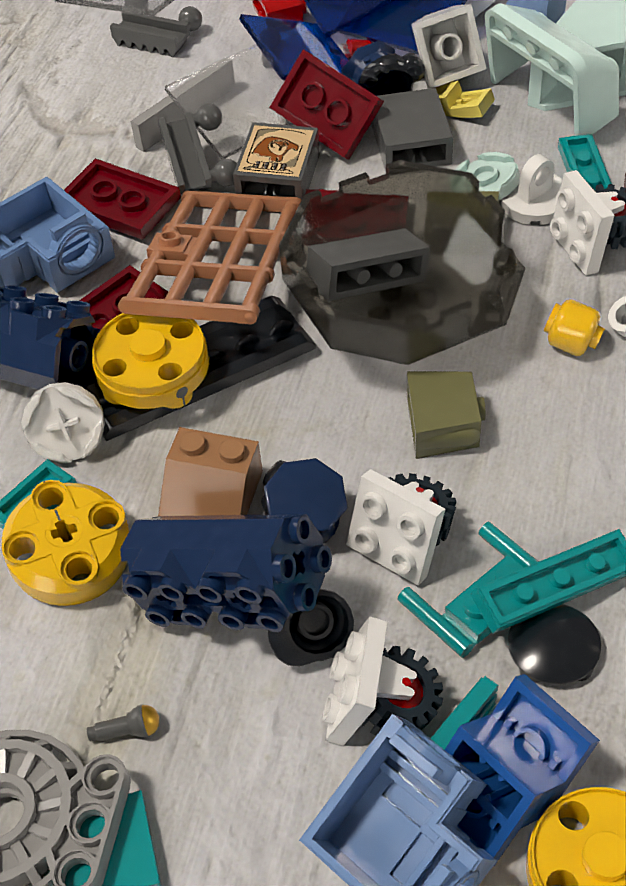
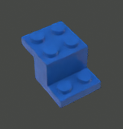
[445,674,600,867]

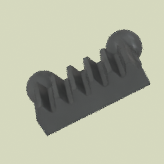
[110,0,202,57]
[158,103,237,194]

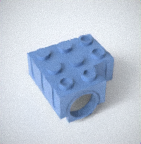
[0,177,115,293]
[299,714,497,886]

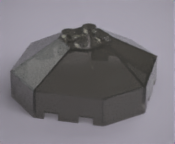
[279,160,525,365]

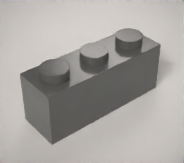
[305,228,430,301]

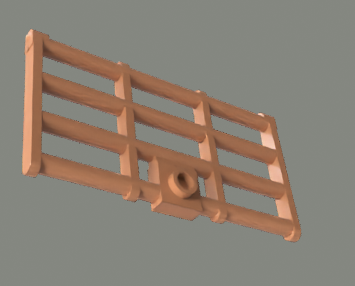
[118,191,303,324]

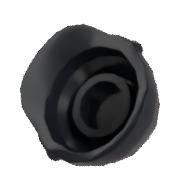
[268,588,354,667]

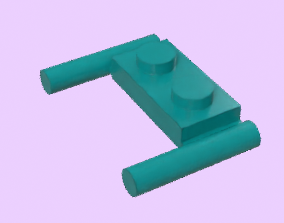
[397,521,539,658]

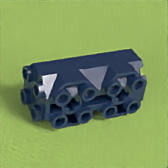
[0,285,100,390]
[120,514,332,632]

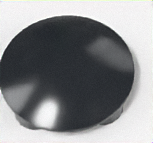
[508,604,601,685]

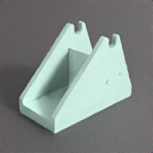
[528,0,626,111]

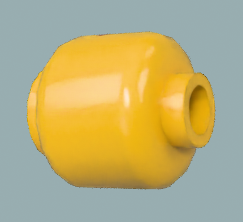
[544,299,605,356]

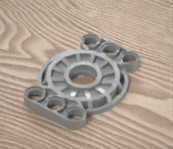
[0,730,131,886]

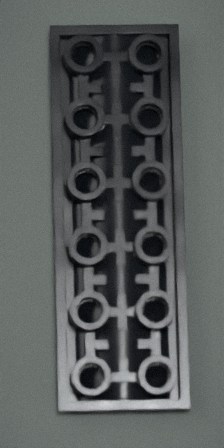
[82,296,316,441]

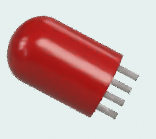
[341,39,372,58]

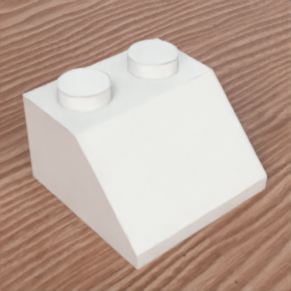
[411,4,487,89]

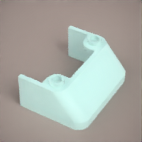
[485,3,619,136]

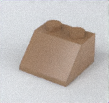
[158,427,263,516]

